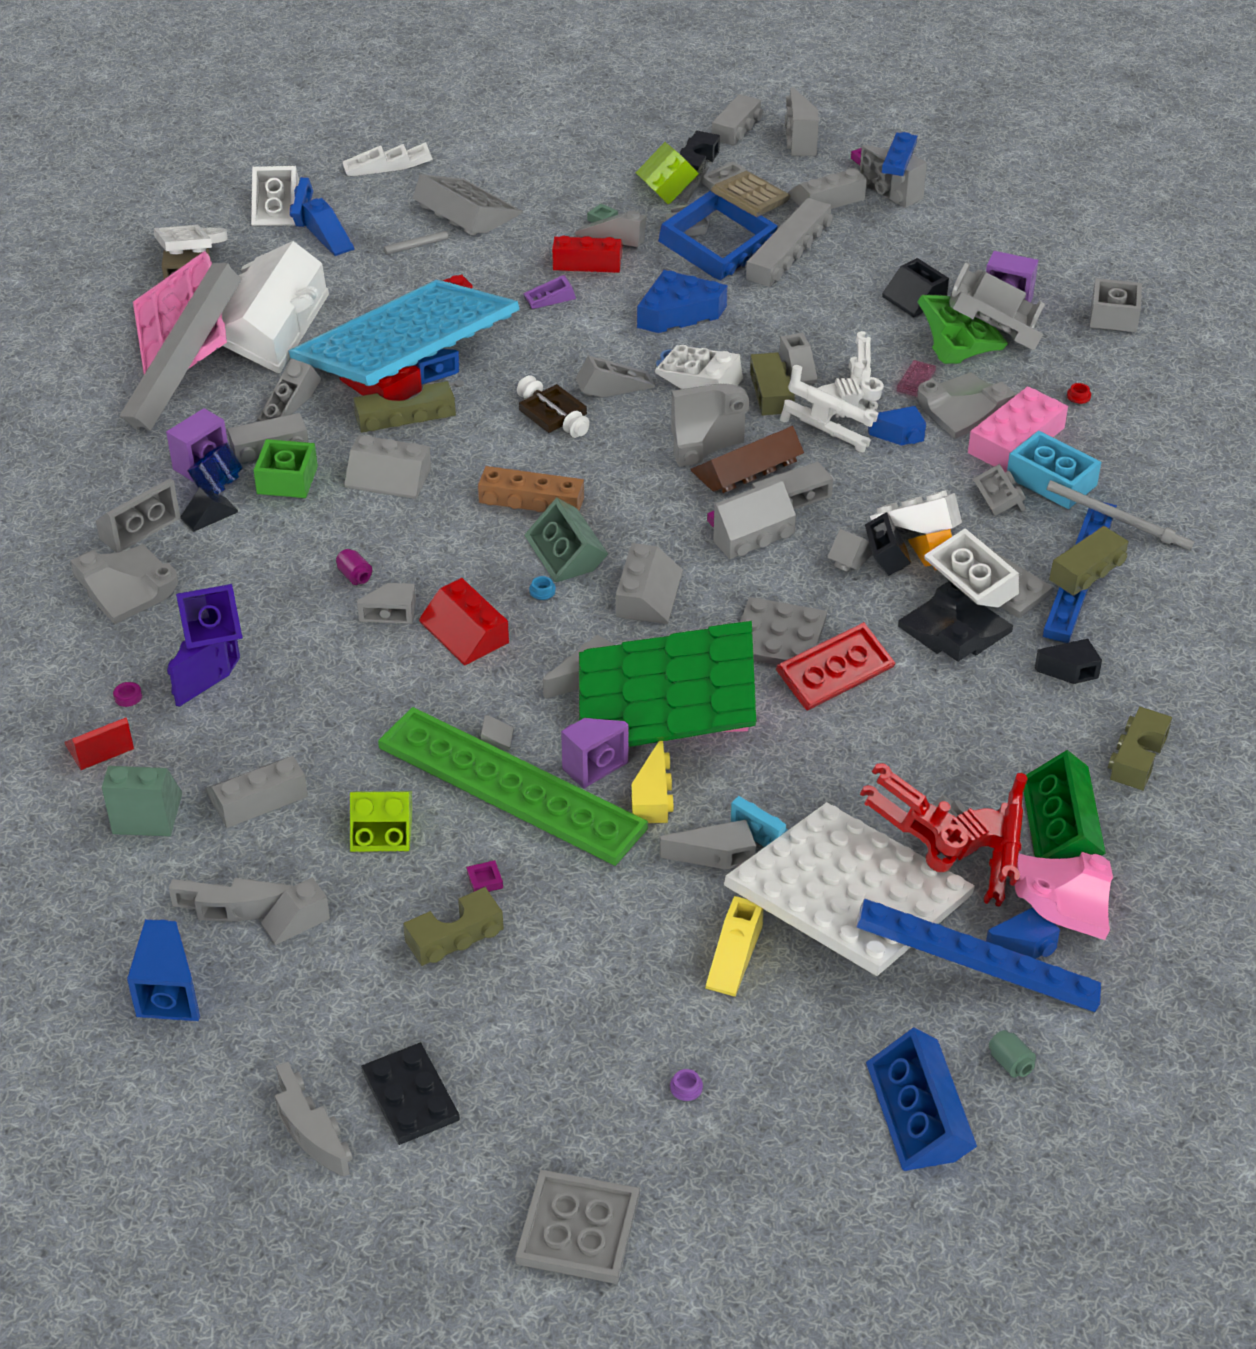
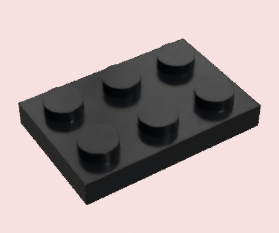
[361,1042,460,1145]

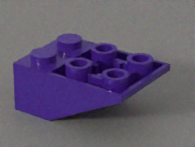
[167,640,240,707]

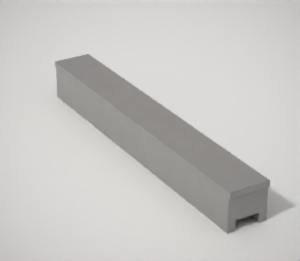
[119,263,242,431]

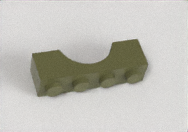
[353,381,456,433]

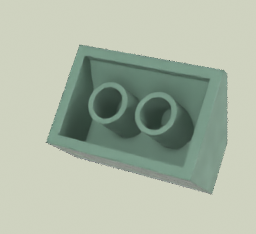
[524,497,608,582]

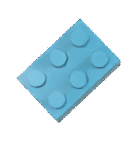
[1007,430,1101,509]

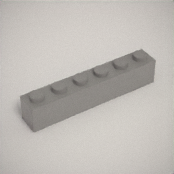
[746,198,833,287]

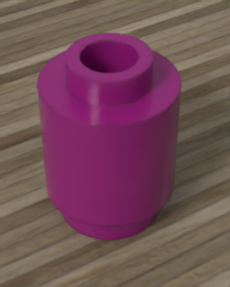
[336,549,373,585]

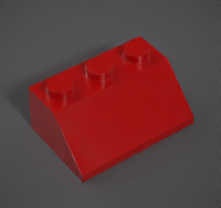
[552,236,623,273]
[419,578,509,666]

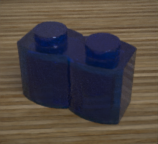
[187,442,243,494]

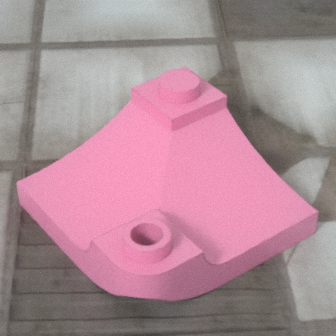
[1015,852,1113,940]

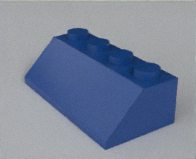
[866,1027,977,1171]

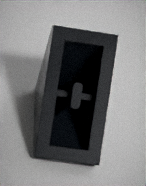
[180,487,238,532]

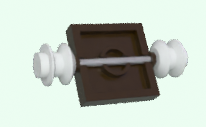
[517,375,590,438]

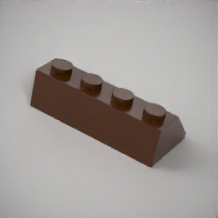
[690,426,804,493]

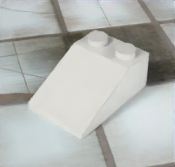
[251,166,299,226]

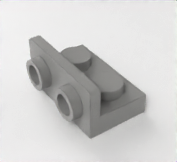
[973,464,1026,516]

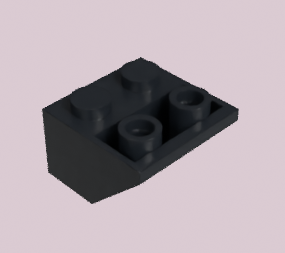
[882,258,949,317]

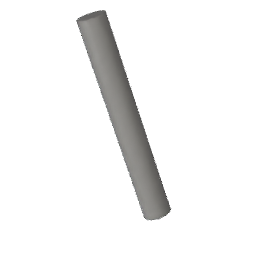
[383,231,448,255]

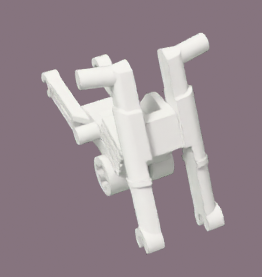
[780,331,884,452]

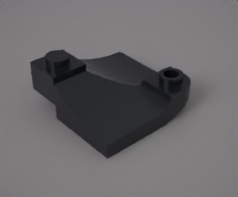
[898,581,1013,662]

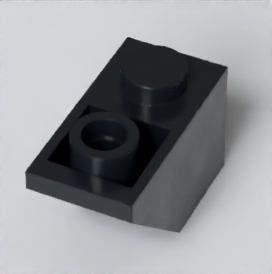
[1035,638,1102,684]

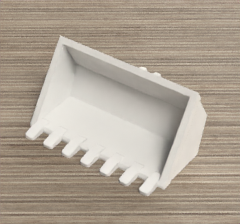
[222,241,329,373]

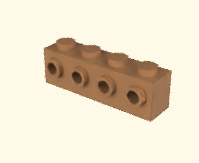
[478,466,584,512]

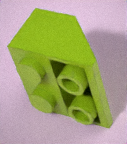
[350,791,412,852]

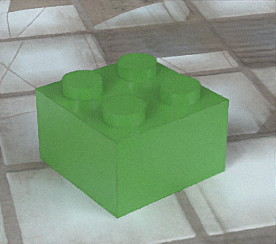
[253,439,318,498]

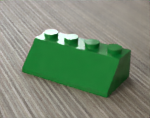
[1023,750,1106,859]

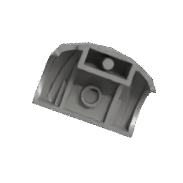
[949,262,1045,350]

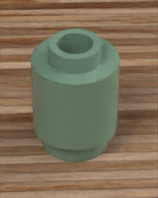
[988,1030,1036,1078]

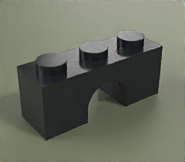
[680,130,720,183]

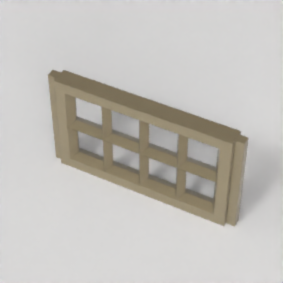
[711,170,791,217]

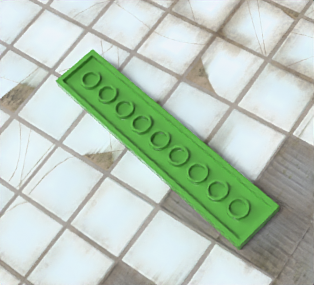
[378,707,648,866]

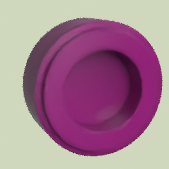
[113,682,142,707]

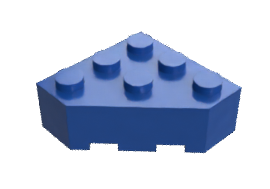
[637,270,728,333]

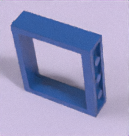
[658,190,778,281]

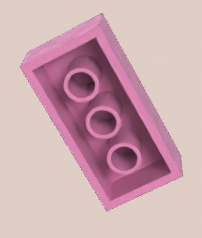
[968,386,1068,472]

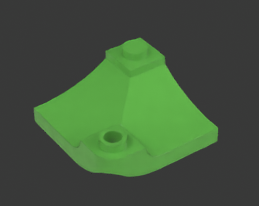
[917,295,1008,364]

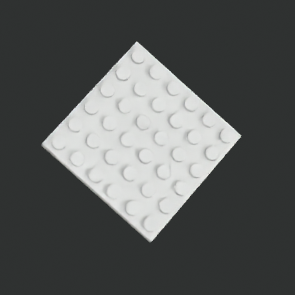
[724,802,975,976]

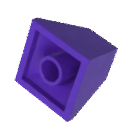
[176,584,243,649]

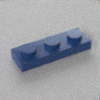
[882,132,918,176]

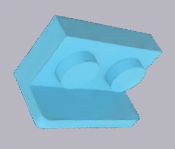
[731,796,788,847]

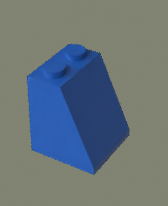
[127,919,200,1021]

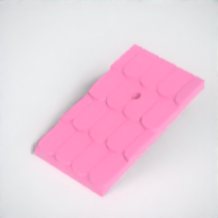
[133,251,227,375]

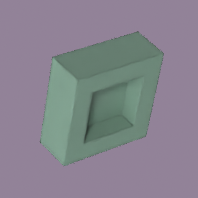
[587,204,618,223]

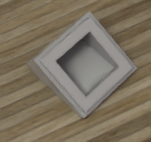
[481,715,514,750]

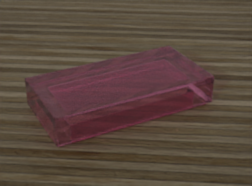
[897,360,936,397]

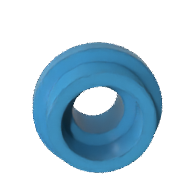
[529,576,556,600]

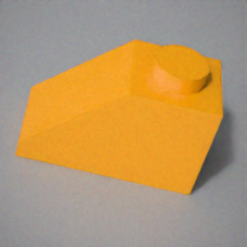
[908,529,952,570]

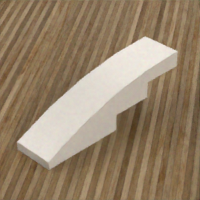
[343,142,433,176]

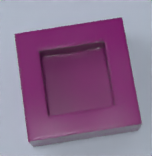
[466,860,503,892]

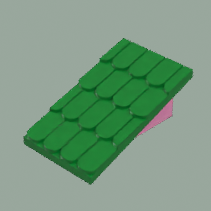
[579,621,757,747]

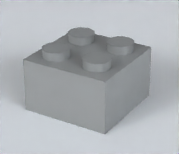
[1090,278,1142,332]

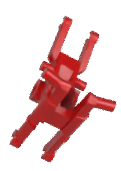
[860,763,1027,907]

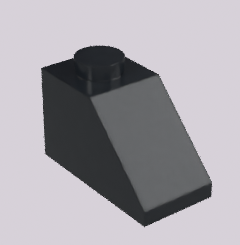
[865,512,911,576]

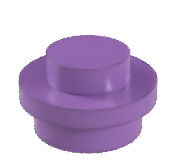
[670,1069,703,1101]

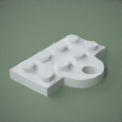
[154,225,228,254]

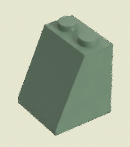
[102,766,182,837]

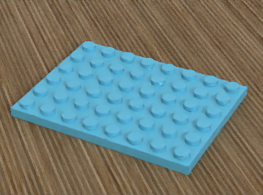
[288,280,520,386]

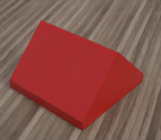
[64,717,134,770]

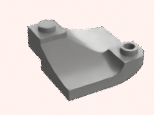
[917,372,1017,439]
[671,384,749,467]
[70,544,178,624]

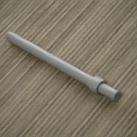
[1046,480,1194,551]

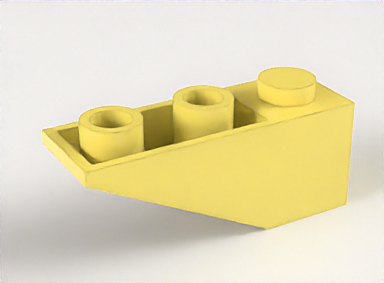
[631,741,673,823]
[705,896,764,997]

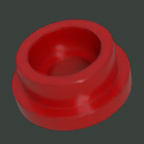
[1067,383,1091,404]

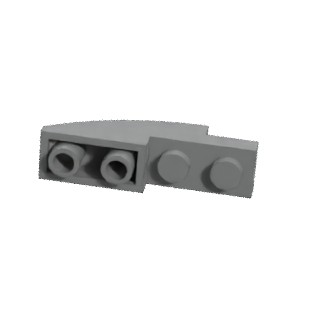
[169,878,292,921]
[274,1062,353,1177]

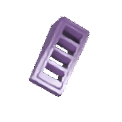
[523,275,576,309]

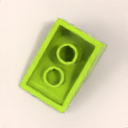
[635,142,699,204]

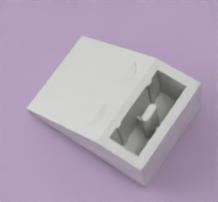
[655,345,743,389]
[870,490,962,534]

